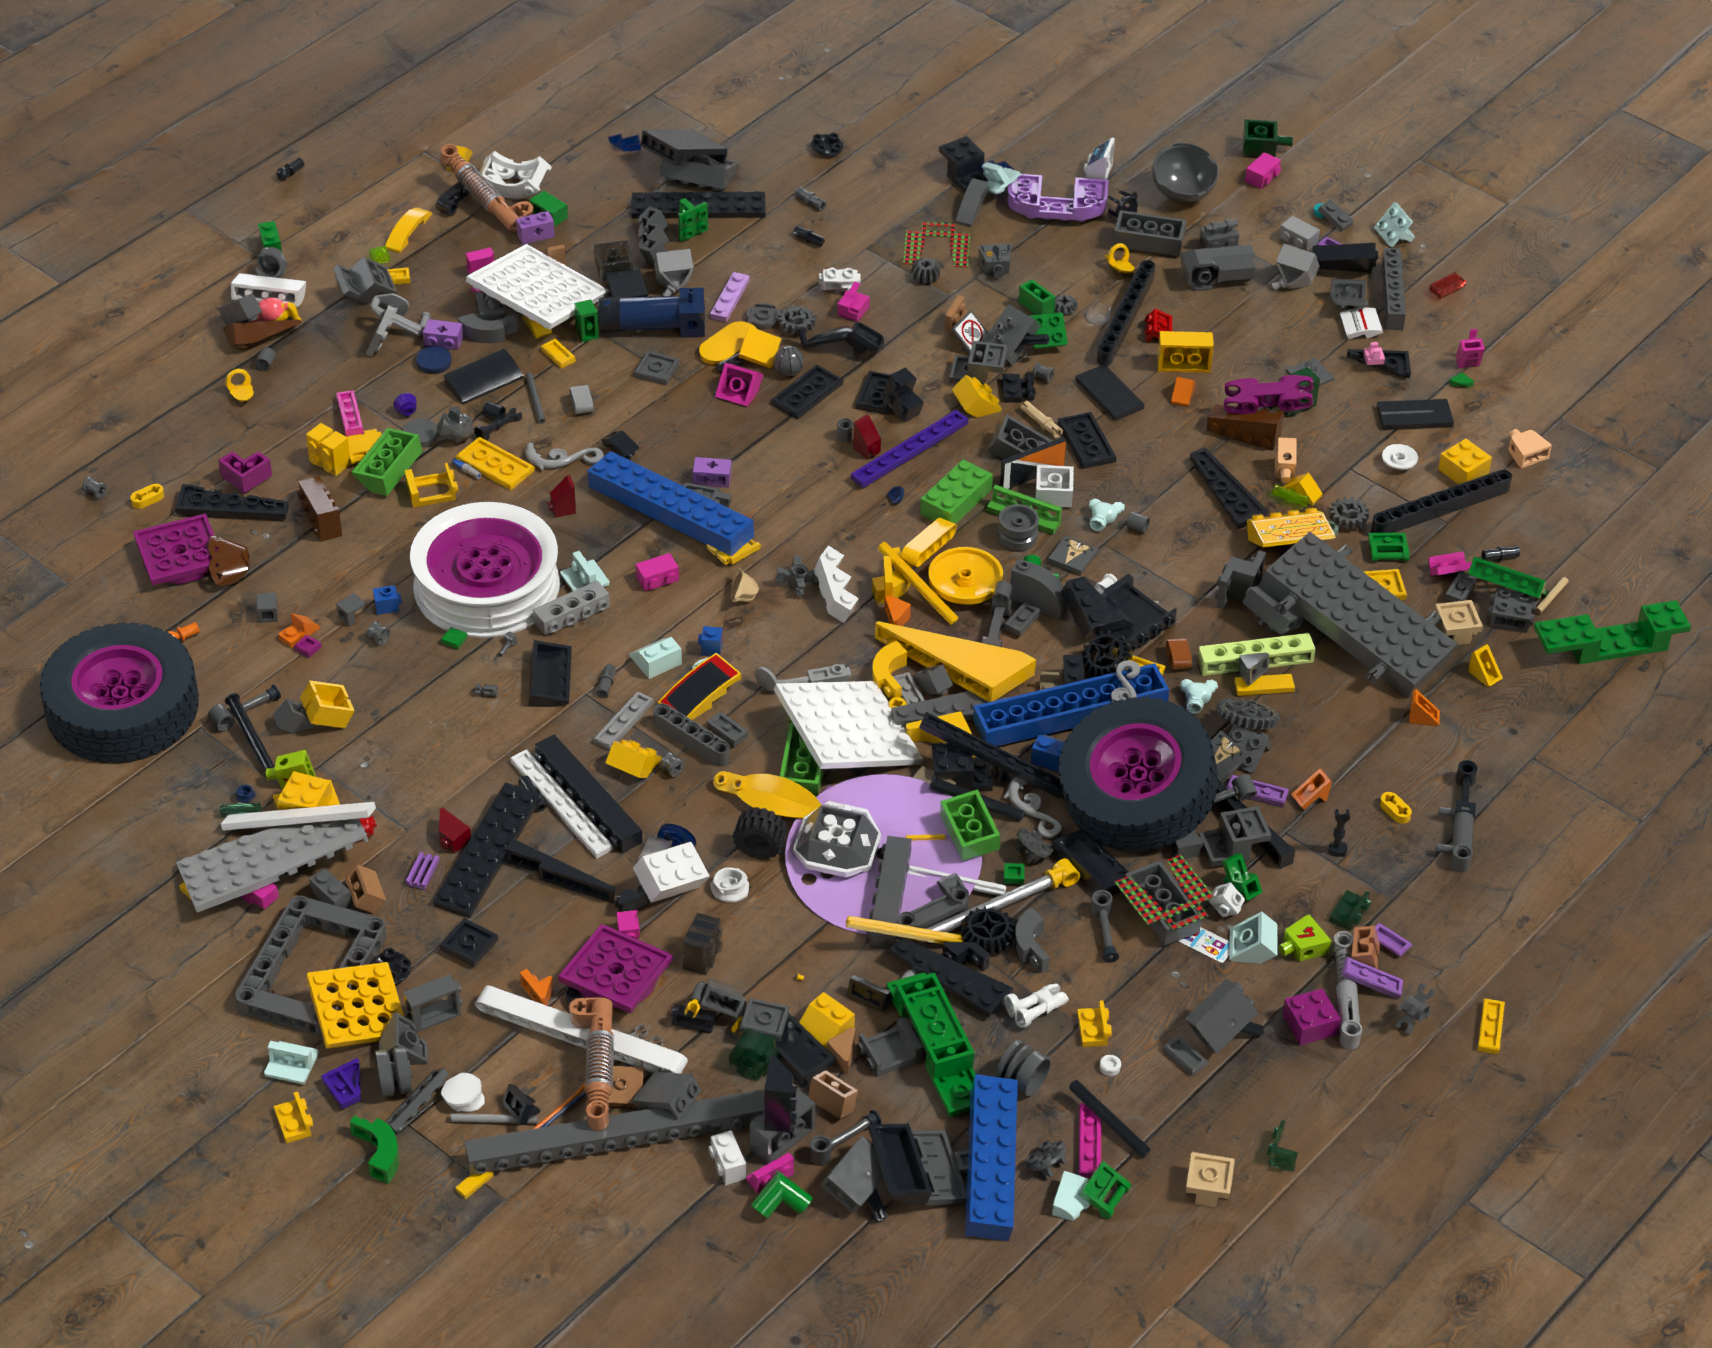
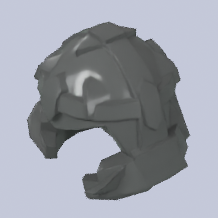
[254,247,287,278]
[436,406,474,443]

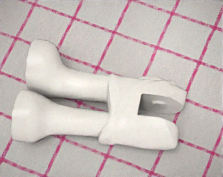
[1004,983,1069,1028]

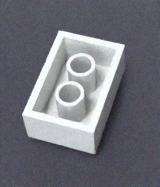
[633,842,709,903]

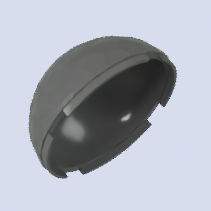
[1152,143,1218,203]

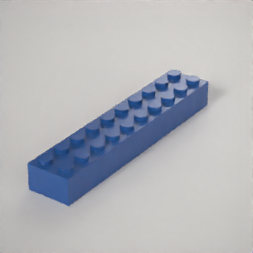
[587,451,754,557]
[973,663,1169,746]

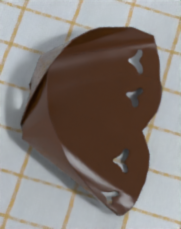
[208,535,250,586]

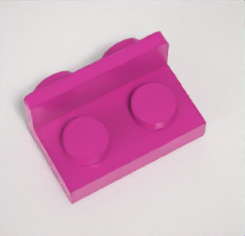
[1428,552,1472,576]

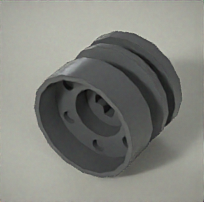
[996,1040,1051,1096]

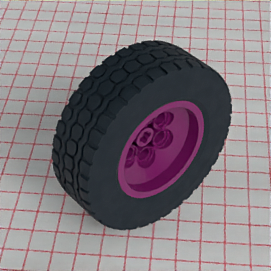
[40,622,199,763]
[1059,697,1218,852]

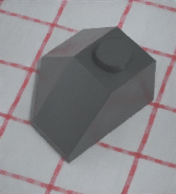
[379,1012,428,1065]

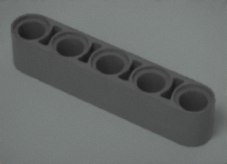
[653,703,730,766]

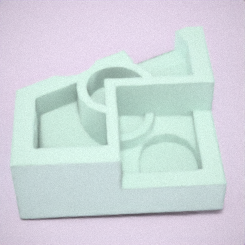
[1052,1171,1091,1221]

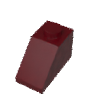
[853,414,881,460]
[547,475,576,518]
[439,807,471,854]

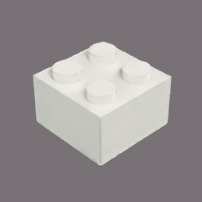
[1035,465,1074,507]

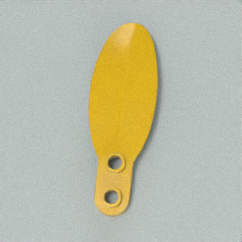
[713,771,821,819]

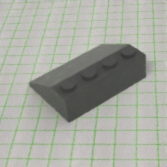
[660,155,740,191]

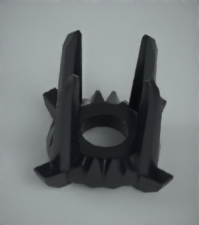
[1107,191,1138,222]

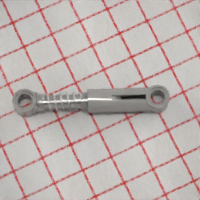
[1332,931,1363,1049]

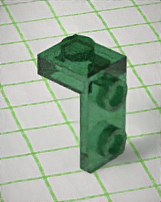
[1267,1120,1298,1172]

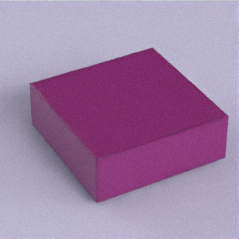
[294,635,322,658]

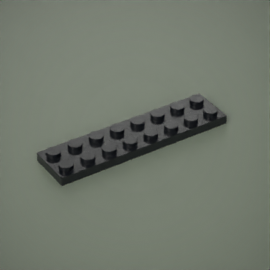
[631,191,766,219]
[433,782,542,918]

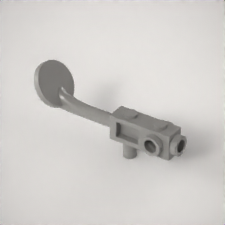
[755,664,851,691]

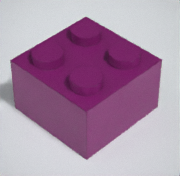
[1282,988,1341,1046]

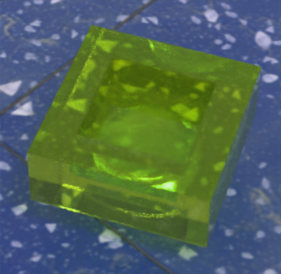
[369,245,391,263]

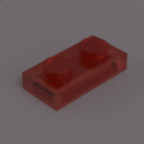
[1429,272,1466,299]

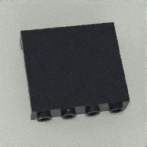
[640,129,728,166]
[1074,574,1177,655]

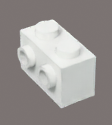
[708,1131,746,1185]

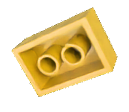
[1157,331,1214,373]

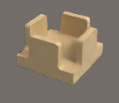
[1435,600,1483,645]
[1186,1152,1235,1207]

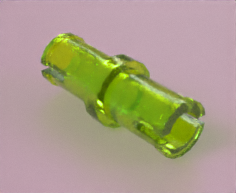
[1272,484,1309,507]

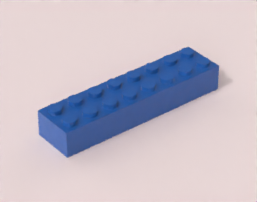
[965,1074,1018,1241]

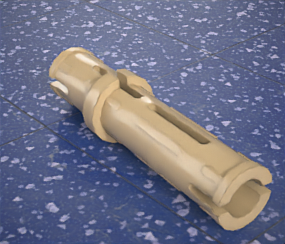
[1021,401,1063,438]

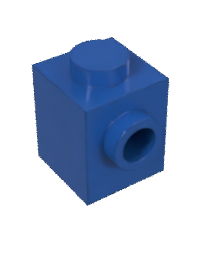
[373,585,402,615]
[698,626,723,656]

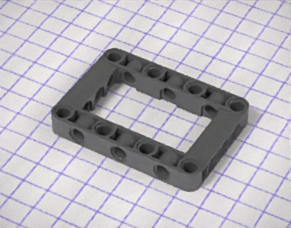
[235,896,387,1037]

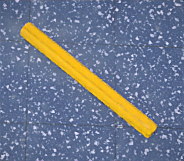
[878,542,958,625]
[846,916,963,944]

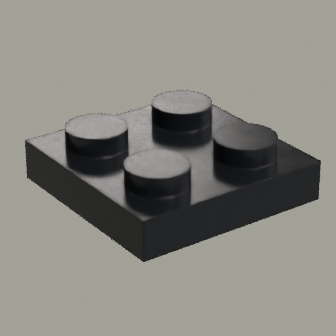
[440,918,498,967]

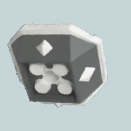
[793,801,881,877]

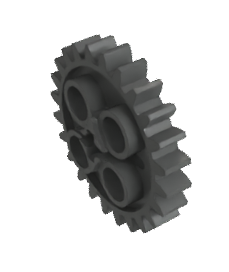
[1216,698,1280,730]

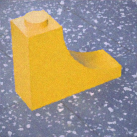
[906,711,976,758]

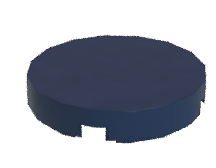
[417,346,452,374]

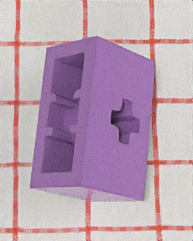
[516,211,555,244]
[423,319,463,350]
[693,457,732,488]

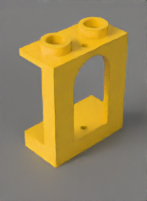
[404,463,458,508]

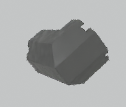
[1180,245,1256,291]

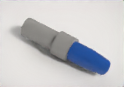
[452,459,482,479]

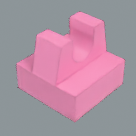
[1363,342,1385,365]

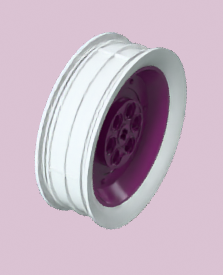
[410,502,560,638]

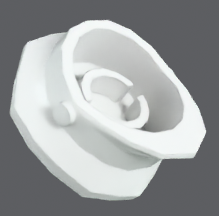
[710,867,749,903]
[441,1073,484,1112]

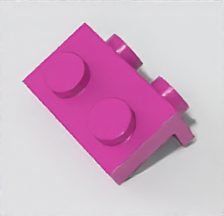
[746,1153,794,1194]

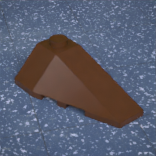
[223,320,301,349]

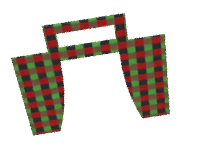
[903,222,971,267]
[1115,854,1215,931]

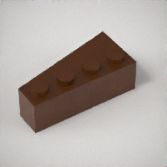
[1206,404,1284,451]
[297,476,342,542]

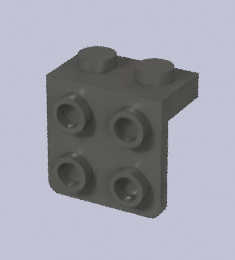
[1330,279,1368,309]
[1228,724,1272,773]

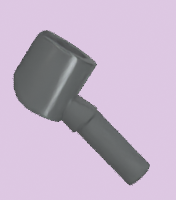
[498,631,517,656]

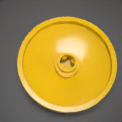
[928,547,1003,604]

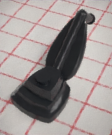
[795,321,884,353]

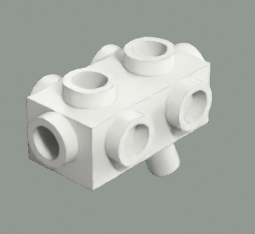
[818,268,861,291]

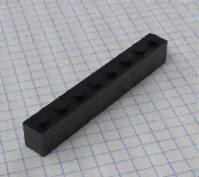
[534,734,643,854]

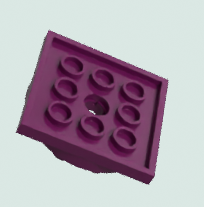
[133,514,220,586]
[559,924,673,1014]

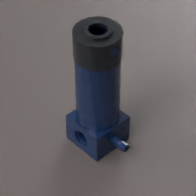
[598,287,705,337]

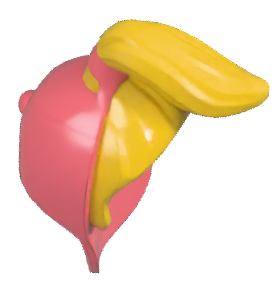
[253,297,302,322]

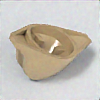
[731,567,759,602]

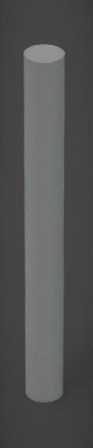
[451,1114,538,1124]

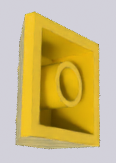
[799,992,855,1049]

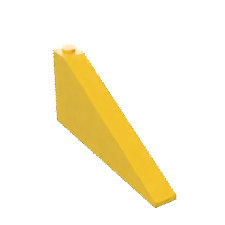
[875,621,1036,702]

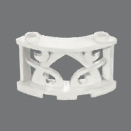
[480,151,552,199]

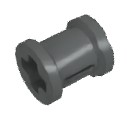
[1032,362,1055,383]
[82,477,107,499]

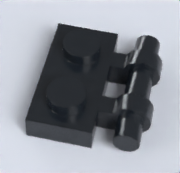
[1002,372,1036,403]

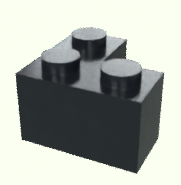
[881,367,924,422]

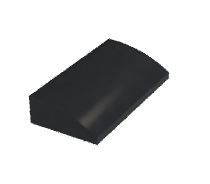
[444,349,524,405]
[528,640,572,707]
[1051,829,1129,896]
[749,1013,836,1088]
[868,1124,932,1204]

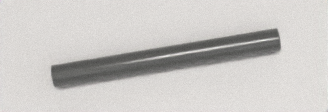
[526,372,546,424]

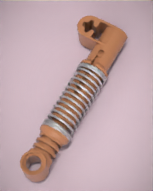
[440,144,533,232]
[569,998,615,1131]

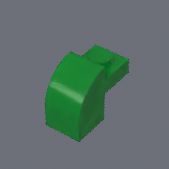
[1222,853,1263,901]

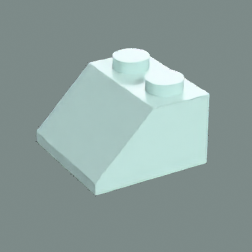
[629,637,682,679]
[1229,912,1277,964]

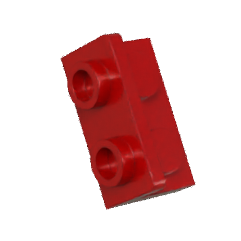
[1144,308,1172,342]

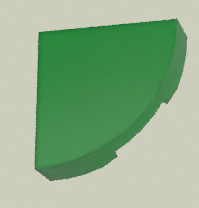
[1449,372,1474,388]

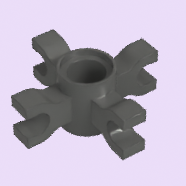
[775,556,819,597]
[1395,983,1436,1034]

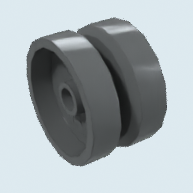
[998,504,1039,551]
[375,1046,412,1097]

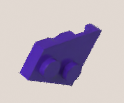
[321,1058,361,1109]

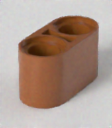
[1166,638,1192,670]

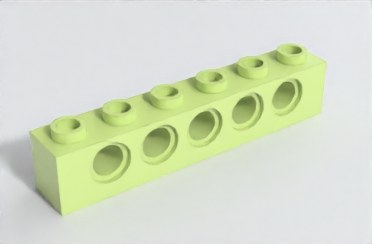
[1197,633,1315,676]

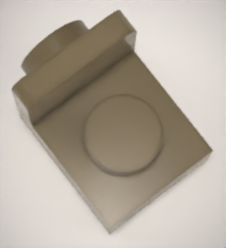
[1040,672,1060,690]

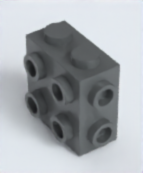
[1487,587,1537,633]

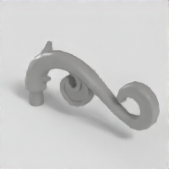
[525,443,604,470]
[1111,660,1140,703]
[1004,777,1061,839]

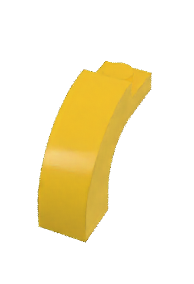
[872,547,912,604]
[872,641,907,699]

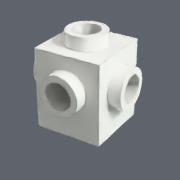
[1208,882,1245,918]

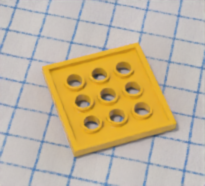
[306,962,404,1049]

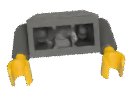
[684,978,747,1035]

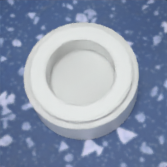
[1100,1055,1121,1076]

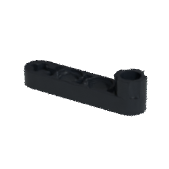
[435,181,470,216]

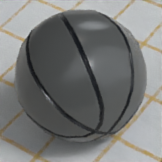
[773,345,804,377]

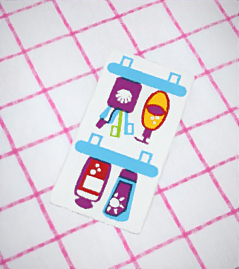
[1178,928,1230,963]

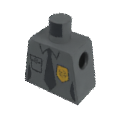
[978,244,1011,279]

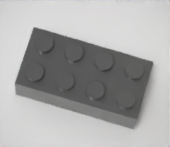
[1113,210,1186,256]
[1125,860,1202,945]

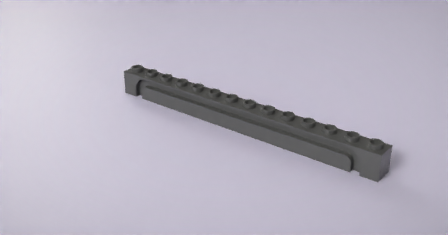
[465,1089,764,1175]

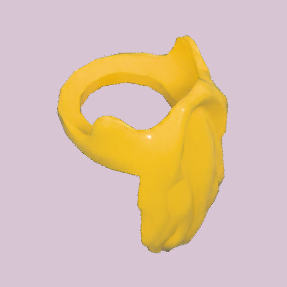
[1105,243,1135,274]
[225,369,254,402]

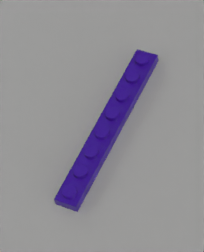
[851,410,968,488]

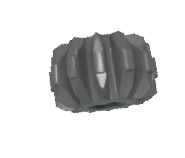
[912,257,941,284]

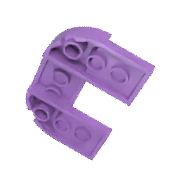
[1007,174,1109,222]

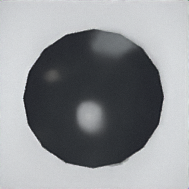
[811,133,843,156]
[370,948,411,984]

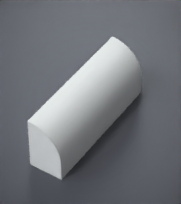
[231,274,306,307]

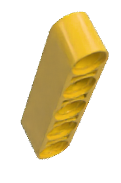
[900,517,957,567]

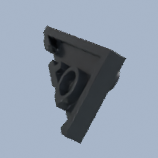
[1346,349,1411,378]

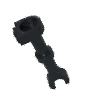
[474,408,522,441]
[1328,809,1350,857]

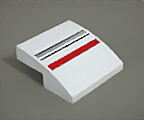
[1340,308,1383,340]

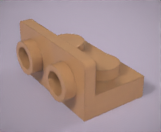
[944,295,968,335]

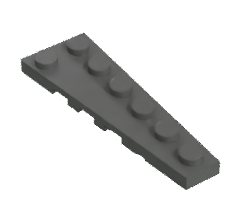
[891,691,1003,726]

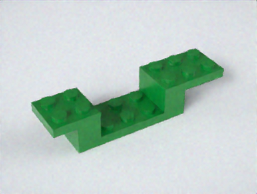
[1534,600,1691,664]
[886,972,976,1117]

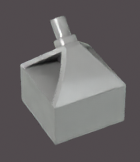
[1272,244,1319,290]
[654,249,693,297]

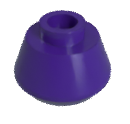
[393,393,417,416]

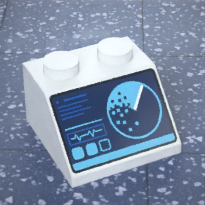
[1084,138,1115,180]

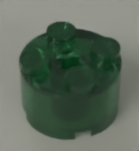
[729,1029,778,1080]

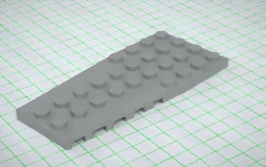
[176,803,368,913]

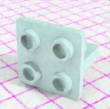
[982,162,1021,194]
[1374,202,1415,247]
[560,551,609,592]
[264,1041,319,1084]

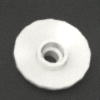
[1382,444,1418,470]

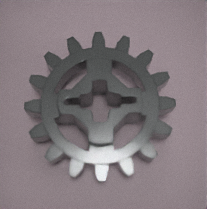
[778,305,815,335]
[1329,496,1369,530]

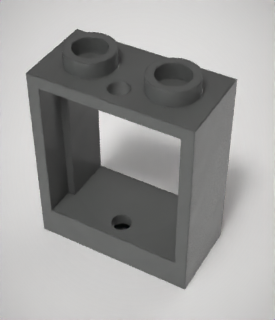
[403,974,463,1033]

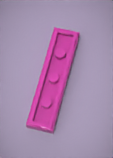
[336,390,364,436]
[1079,1103,1101,1178]

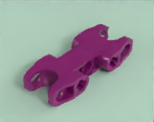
[1224,375,1314,414]

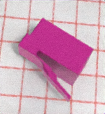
[465,247,496,275]
[837,281,870,322]
[1456,329,1485,368]

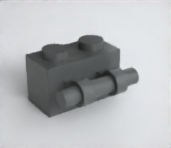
[1199,219,1239,249]
[475,291,504,321]

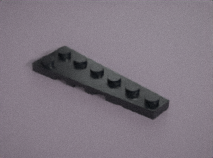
[1190,447,1268,529]
[176,484,289,519]
[888,937,1014,1018]

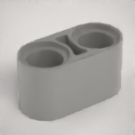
[569,385,594,415]

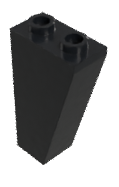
[1311,243,1379,273]

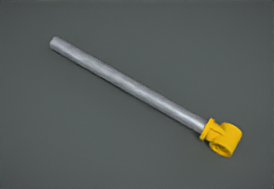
[917,859,1080,944]

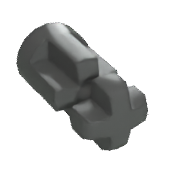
[475,684,498,697]

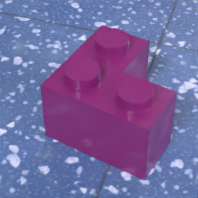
[218,451,272,493]

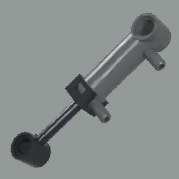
[1436,760,1478,872]

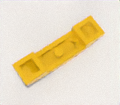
[385,208,432,253]

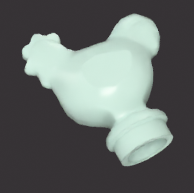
[1089,499,1125,531]
[1180,679,1218,714]

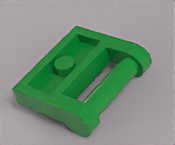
[1368,533,1409,562]
[1079,1161,1131,1219]

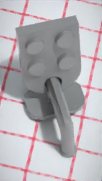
[366,293,431,357]

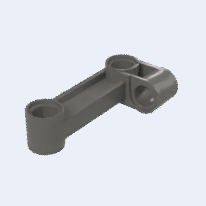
[982,581,1012,647]
[898,873,969,938]

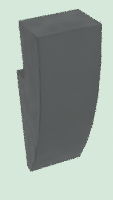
[956,178,988,227]

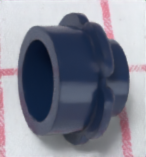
[236,784,256,803]

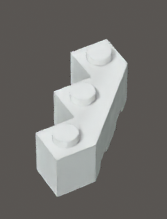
[814,546,859,623]

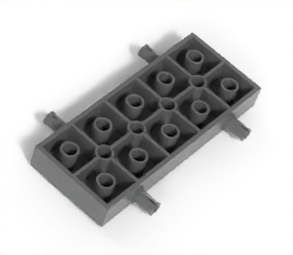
[1260,531,1458,698]

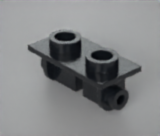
[671,1004,717,1032]

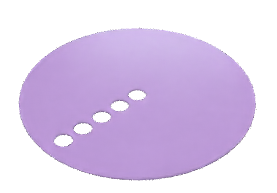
[785,774,982,935]

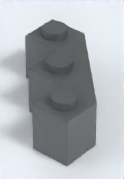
[638,206,668,265]

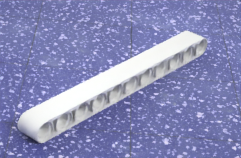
[475,986,688,1074]

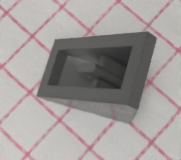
[1239,652,1269,686]

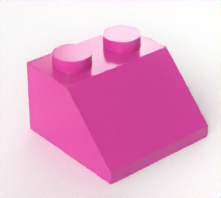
[715,363,763,406]

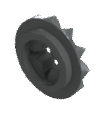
[1054,294,1078,314]

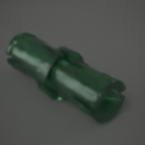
[220,801,262,817]

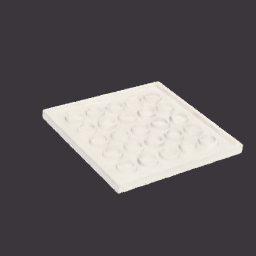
[466,244,609,329]
[774,681,923,769]

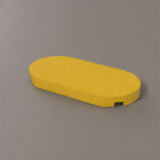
[699,322,757,365]

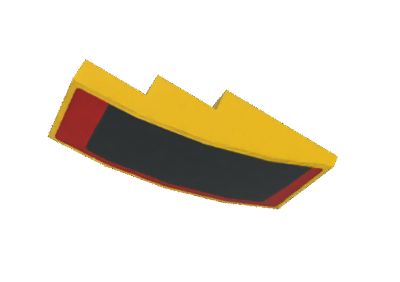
[658,653,741,720]

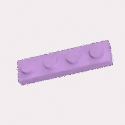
[710,272,749,323]

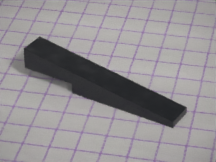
[1217,781,1295,869]
[506,838,615,904]

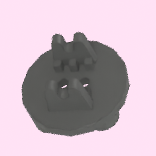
[1015,827,1053,864]
[1025,1140,1067,1178]

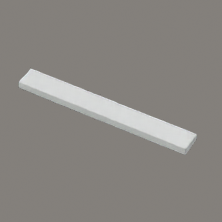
[510,749,613,859]
[221,802,376,831]

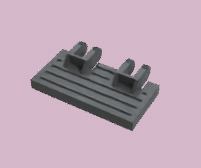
[912,1130,967,1205]

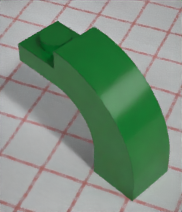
[350,1116,399,1184]

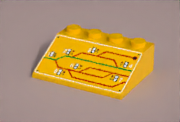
[1247,508,1335,547]

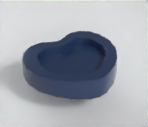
[888,486,904,505]

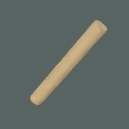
[1535,577,1569,614]

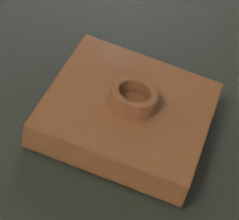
[609,1066,644,1108]

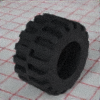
[733,807,787,859]

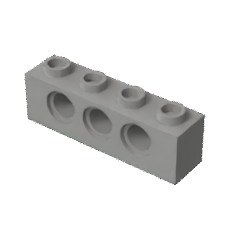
[533,580,610,636]

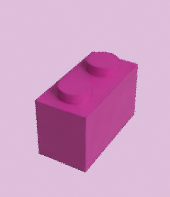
[1245,152,1281,189]
[635,553,679,591]

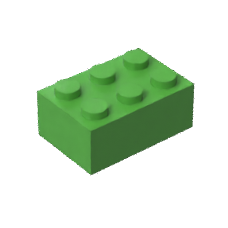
[940,790,1000,861]

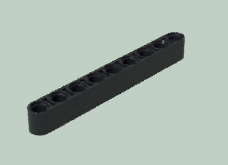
[1097,260,1155,366]
[1371,470,1512,533]

